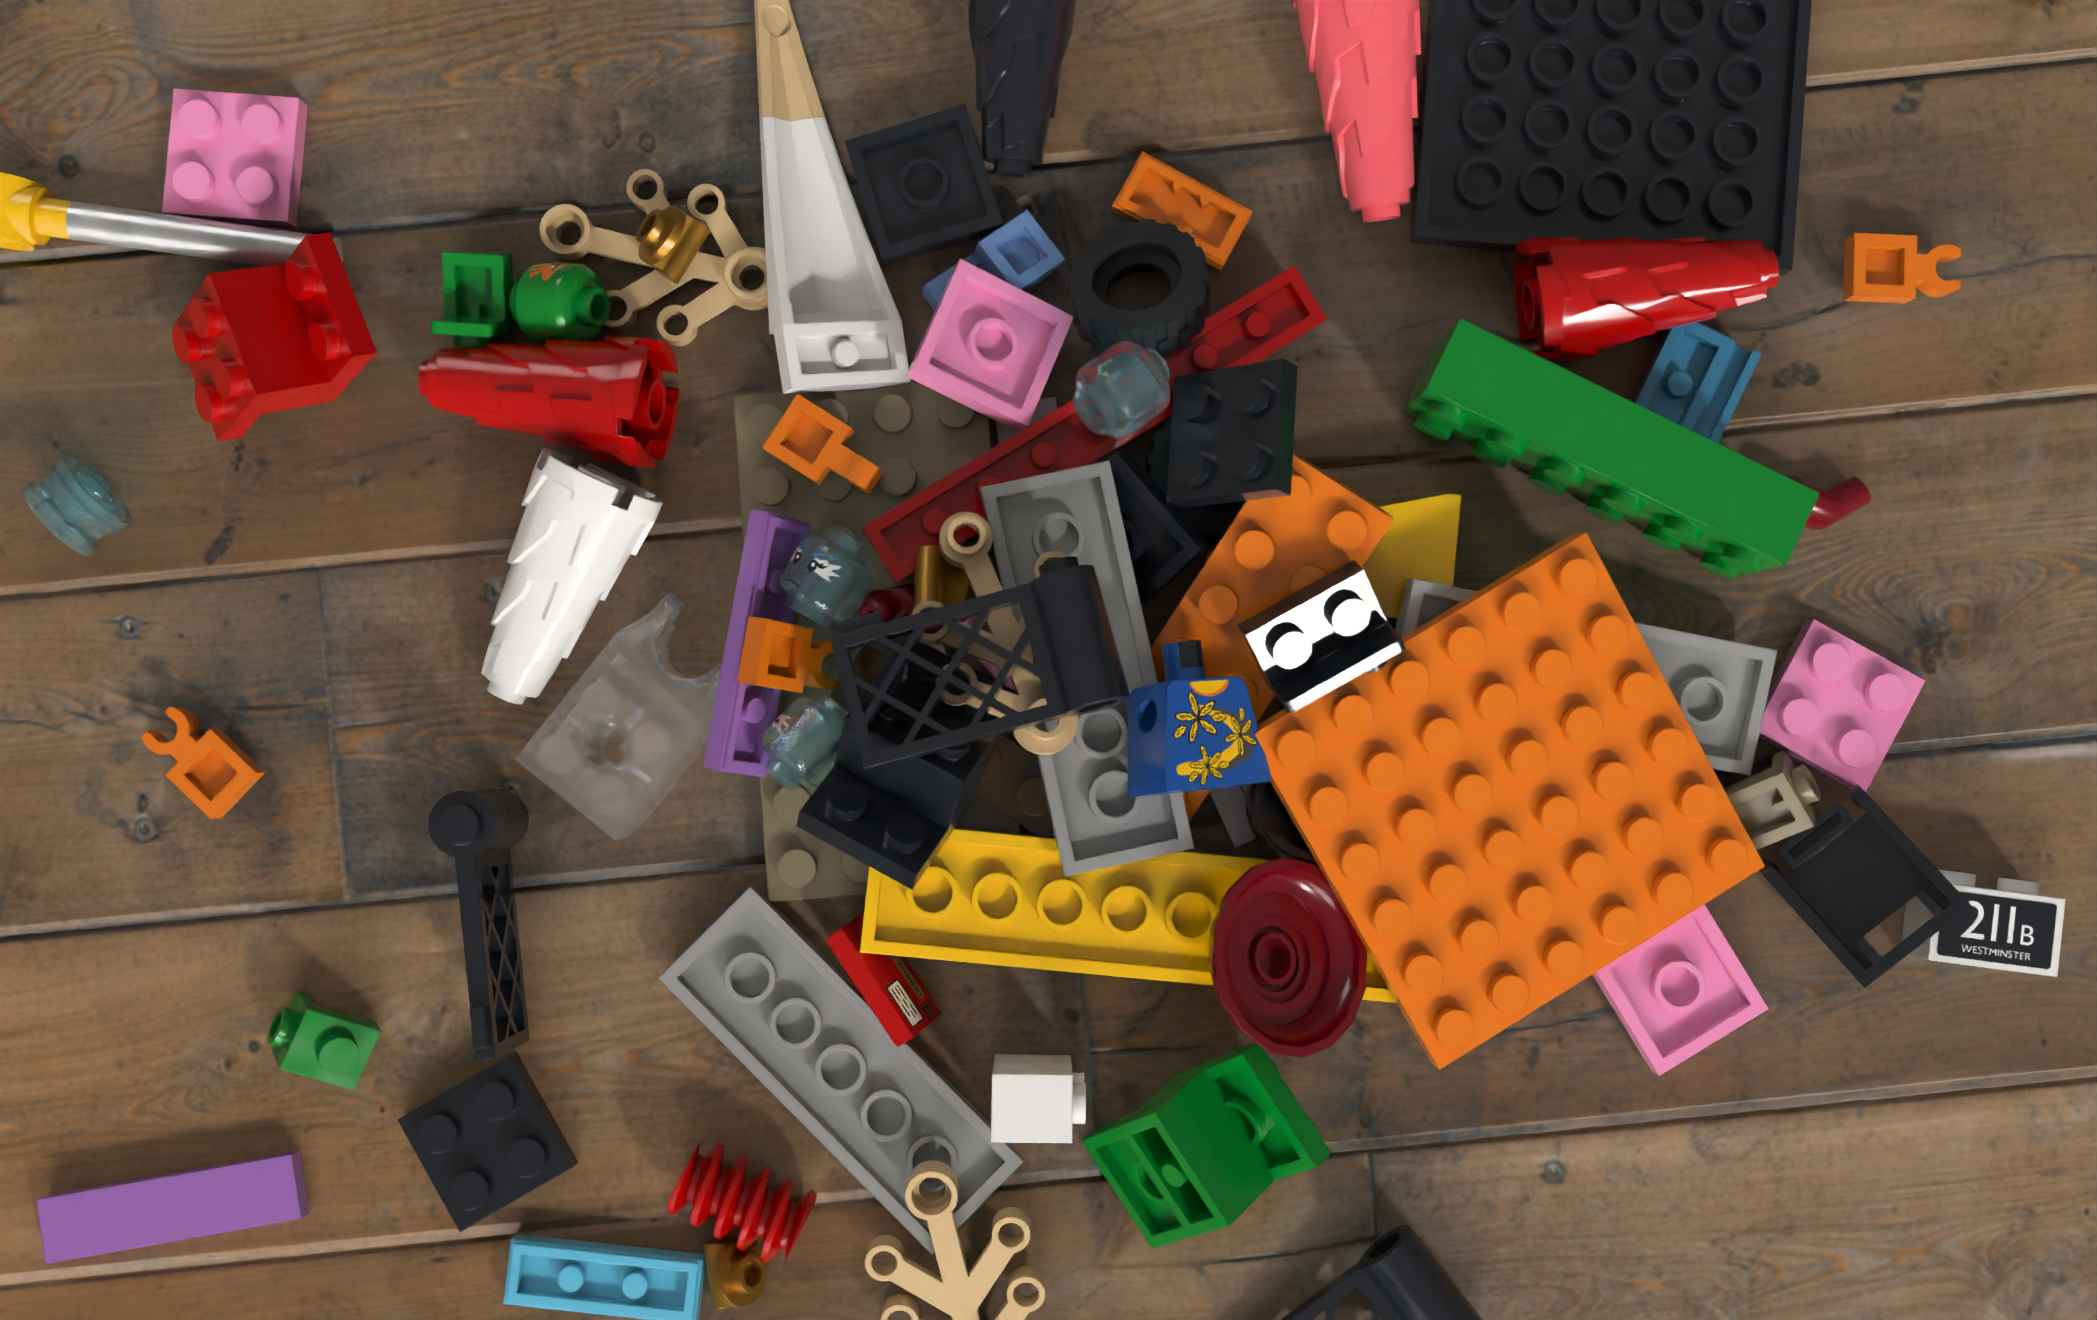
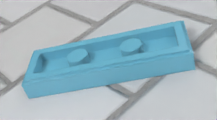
[503,1234,706,1320]

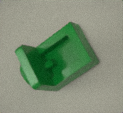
[431,250,515,347]
[267,991,381,1090]

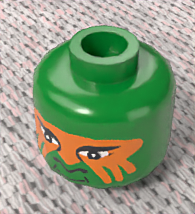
[510,262,610,345]

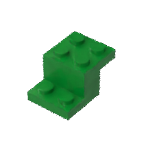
[1081,1042,1331,1249]

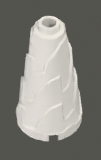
[481,448,663,705]

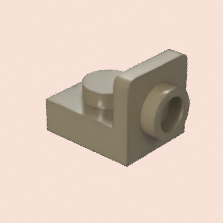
[1723,750,1821,850]

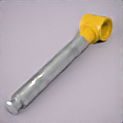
[0,172,343,266]

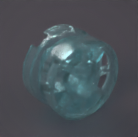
[22,454,132,556]

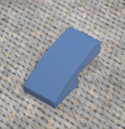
[922,210,1065,311]

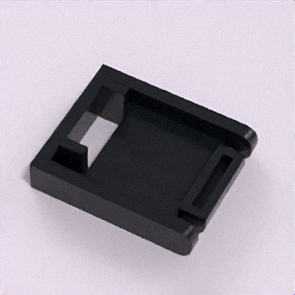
[1759,785,1972,988]

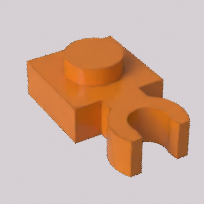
[1843,233,1961,304]
[737,616,838,693]
[141,706,266,819]

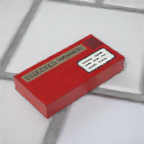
[826,912,941,1047]

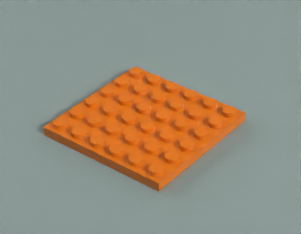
[1255,532,1765,1070]

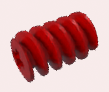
[667,1143,817,1264]

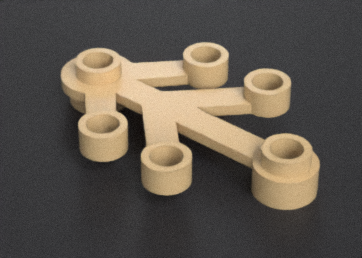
[539,169,768,346]
[911,512,1079,755]
[865,1160,1045,1320]

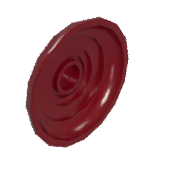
[1208,858,1367,1058]

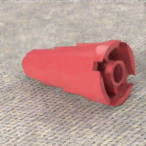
[1293,0,1421,222]

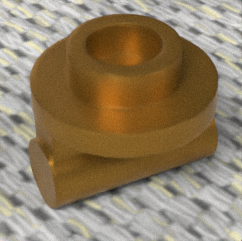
[636,205,711,284]
[914,546,974,608]
[703,1237,767,1309]

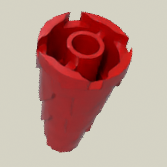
[1513,236,1779,365]
[418,337,679,468]

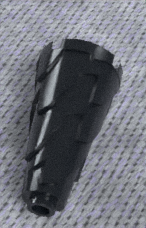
[968,0,1076,178]

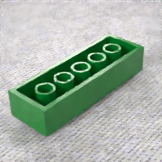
[1402,318,1820,579]

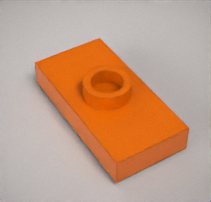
[1111,151,1253,271]

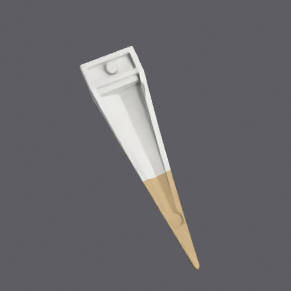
[754,0,911,394]

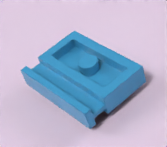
[1631,322,1761,443]

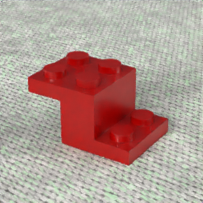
[172,232,377,442]

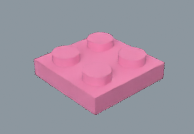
[162,89,308,228]
[906,259,1073,432]
[1759,619,1925,792]
[1592,904,1769,1076]

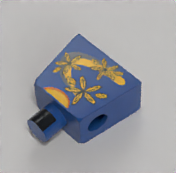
[1127,640,1271,798]

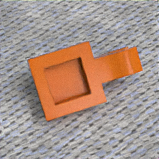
[762,394,884,496]

